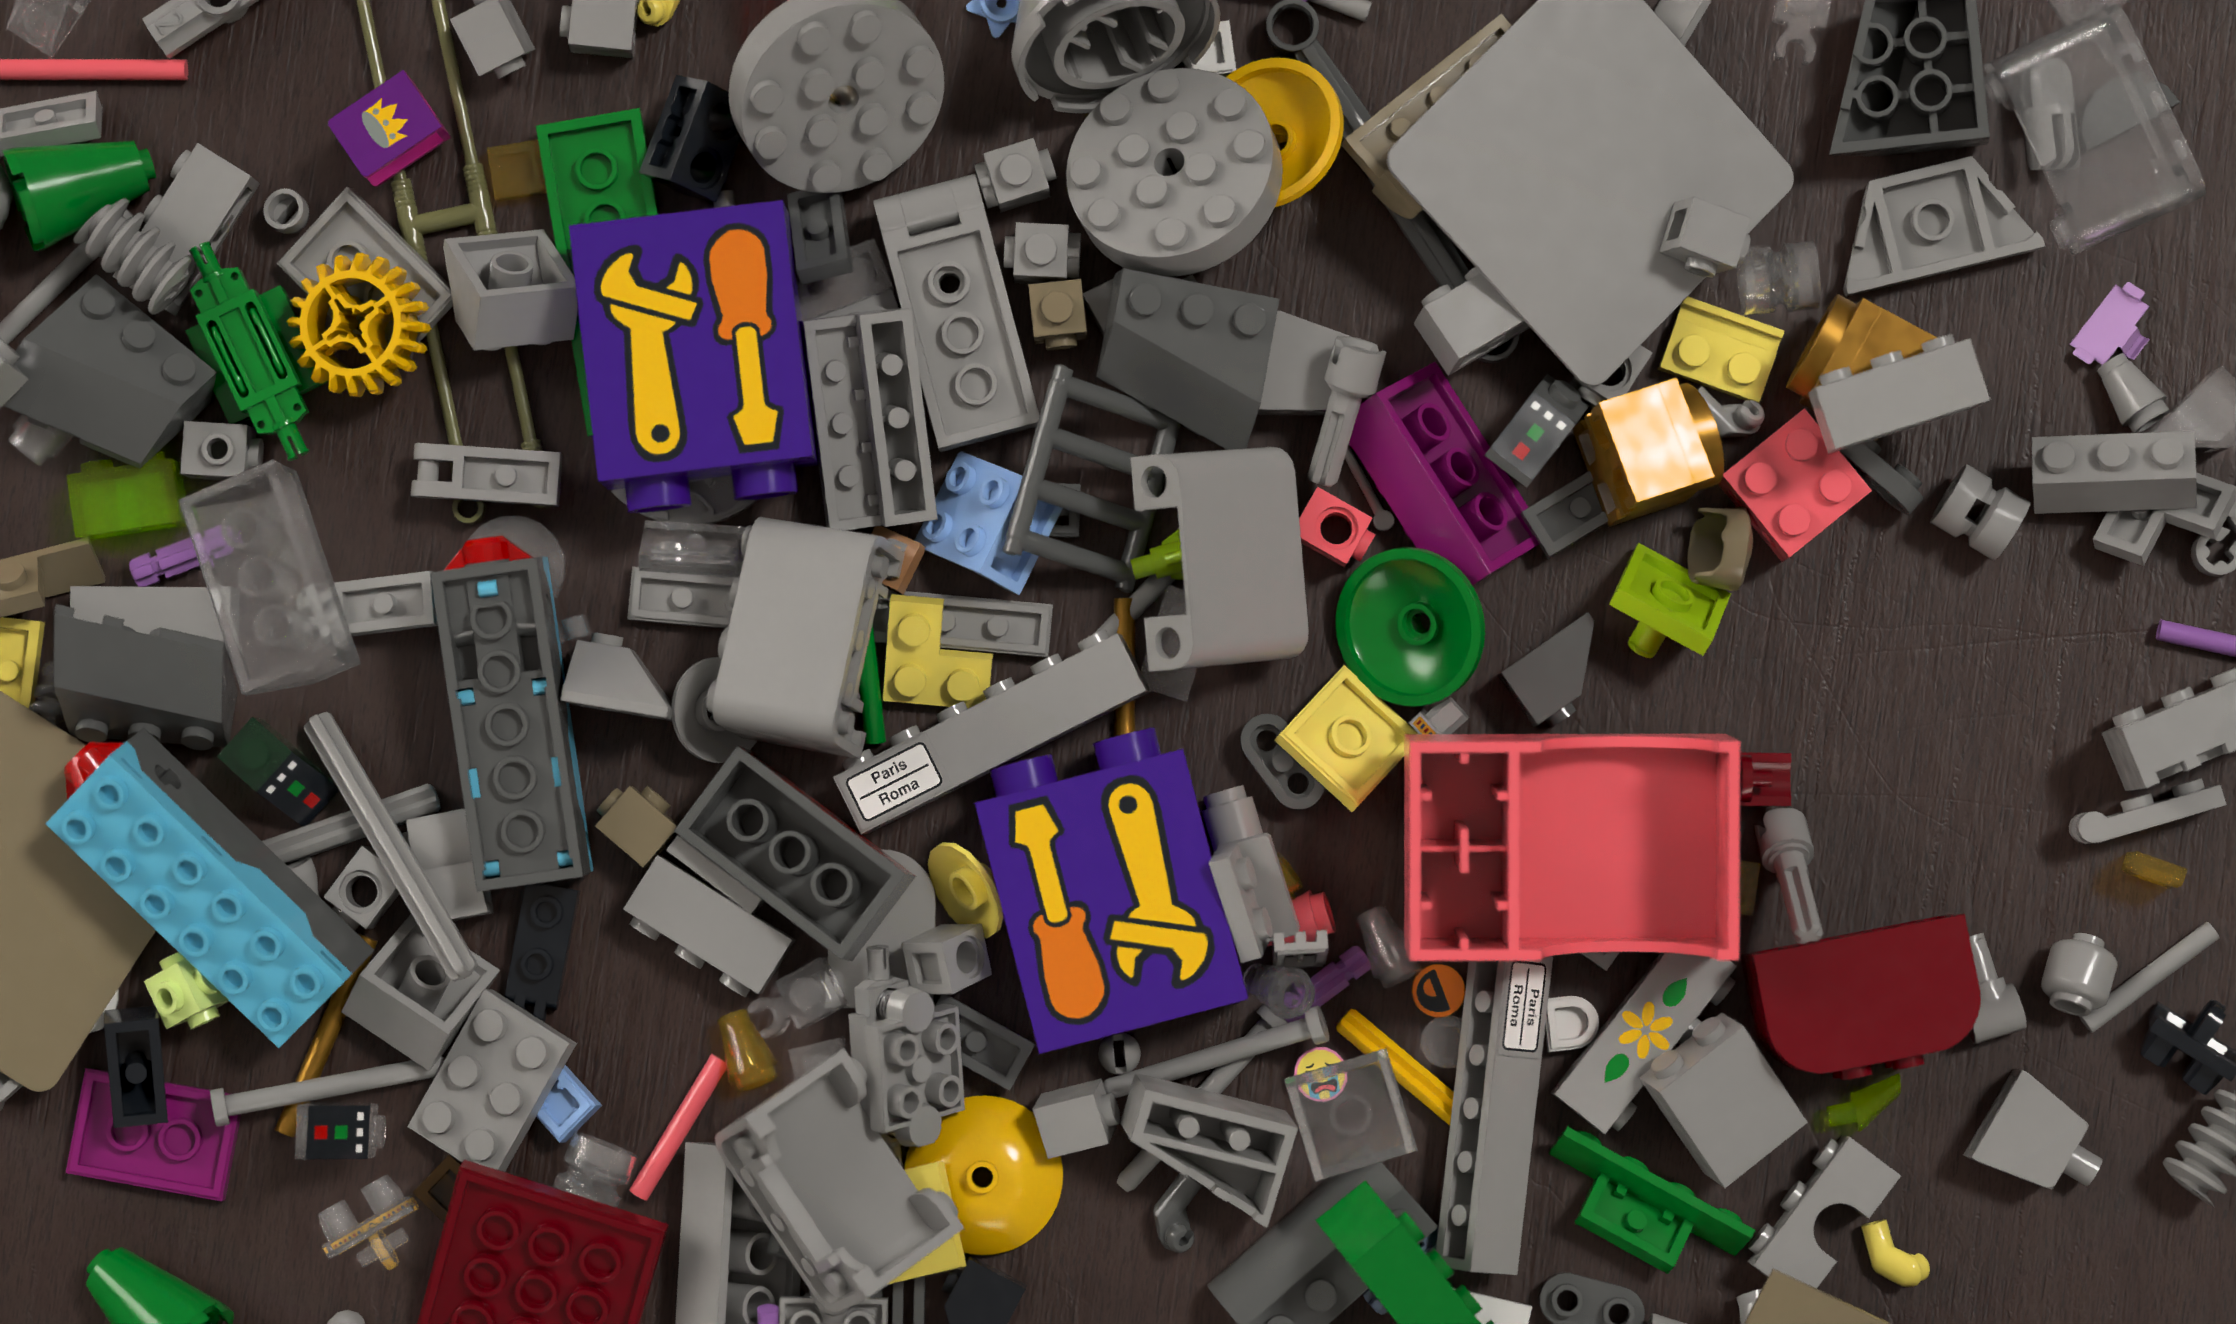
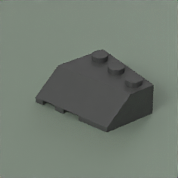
[1829,0,1990,156]
[0,274,217,469]

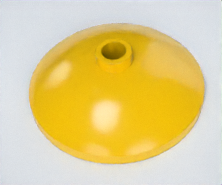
[1226,58,1344,207]
[904,1095,1063,1255]

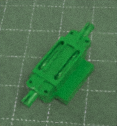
[185,241,328,461]

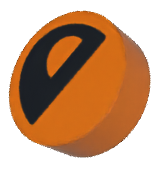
[1411,964,1465,1017]

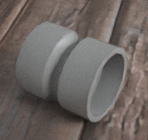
[1930,464,2030,561]

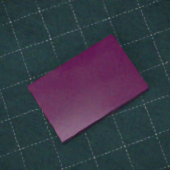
[66,1068,241,1201]

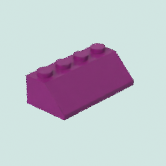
[1349,361,1539,586]

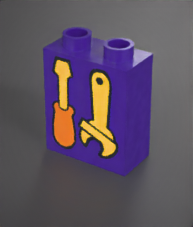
[569,200,818,513]
[975,727,1248,1054]

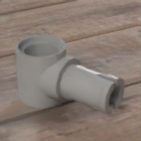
[1969,933,2027,1044]

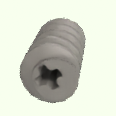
[73,198,192,315]
[2163,1089,2236,1207]

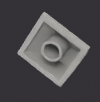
[561,632,672,721]

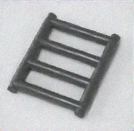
[1003,364,1181,593]

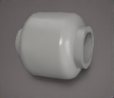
[2041,933,2118,1016]

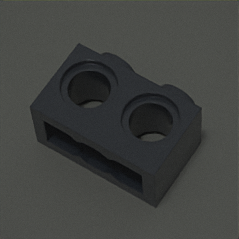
[639,75,741,202]

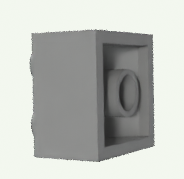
[443,229,578,351]
[341,914,500,1071]

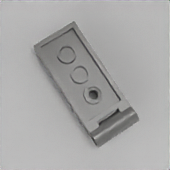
[873,174,1039,452]

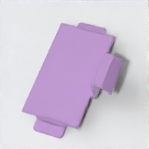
[2070,282,2150,365]

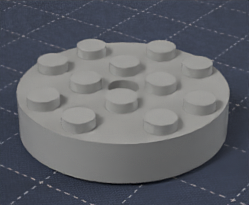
[729,0,944,193]
[1066,68,1283,277]

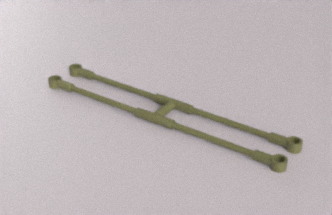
[356,0,552,525]

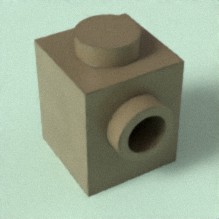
[1028,279,1087,350]
[595,785,678,868]

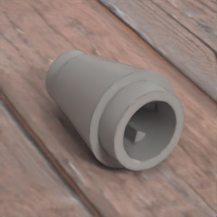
[2097,353,2170,433]

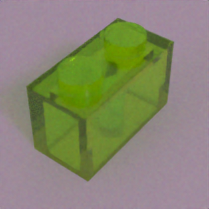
[66,452,190,541]

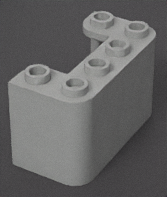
[707,517,905,759]

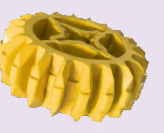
[286,253,431,397]

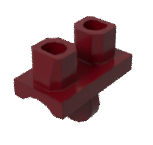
[1740,752,1791,807]

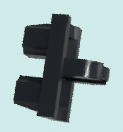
[2141,999,2236,1095]

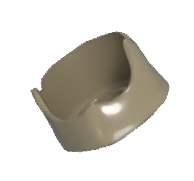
[1687,506,1753,591]

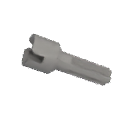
[1308,336,1387,487]
[1754,807,1823,945]

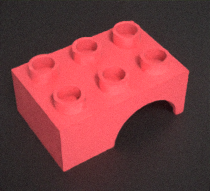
[1404,734,1740,961]

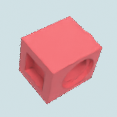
[1299,487,1376,568]

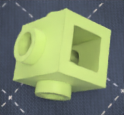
[144,952,229,1030]

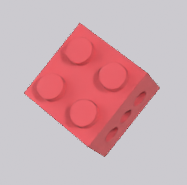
[1718,408,1872,562]

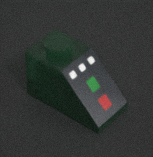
[217,717,340,827]

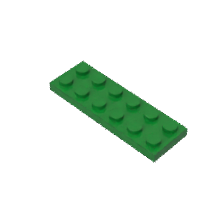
[536,108,659,438]

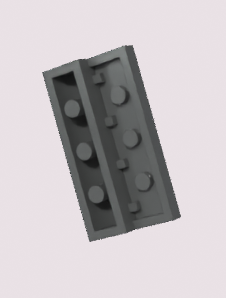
[1207,1145,1438,1324]

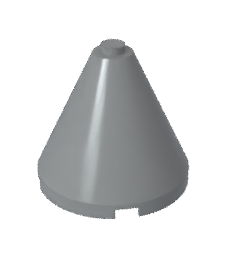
[1011,0,1220,113]

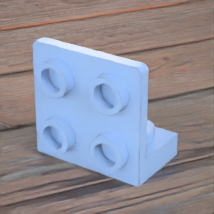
[915,451,1063,595]

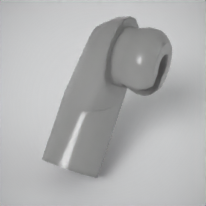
[1698,386,1765,438]

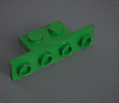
[1548,1126,1755,1274]

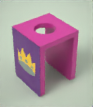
[328,70,451,187]

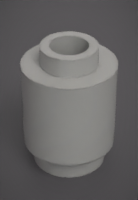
[1202,785,1263,853]

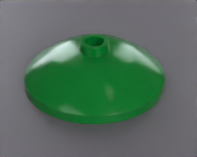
[1336,547,1485,707]

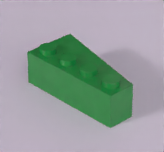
[1315,1180,1494,1324]

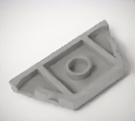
[1843,156,2045,297]

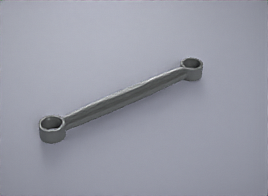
[1265,0,1519,364]

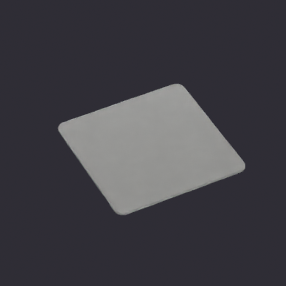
[1387,0,1794,386]

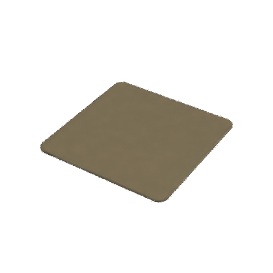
[0,691,156,1092]

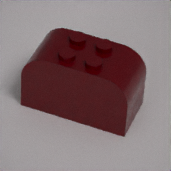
[1740,914,1981,1080]

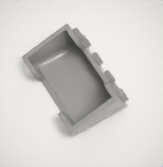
[1130,447,1309,671]

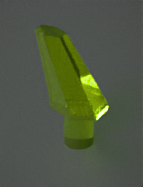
[1826,1073,1901,1132]

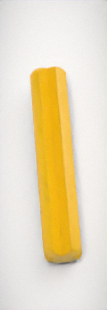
[1336,1009,1454,1126]

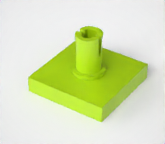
[1609,543,1731,658]

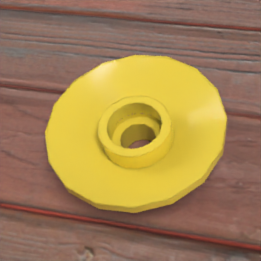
[928,842,1003,938]

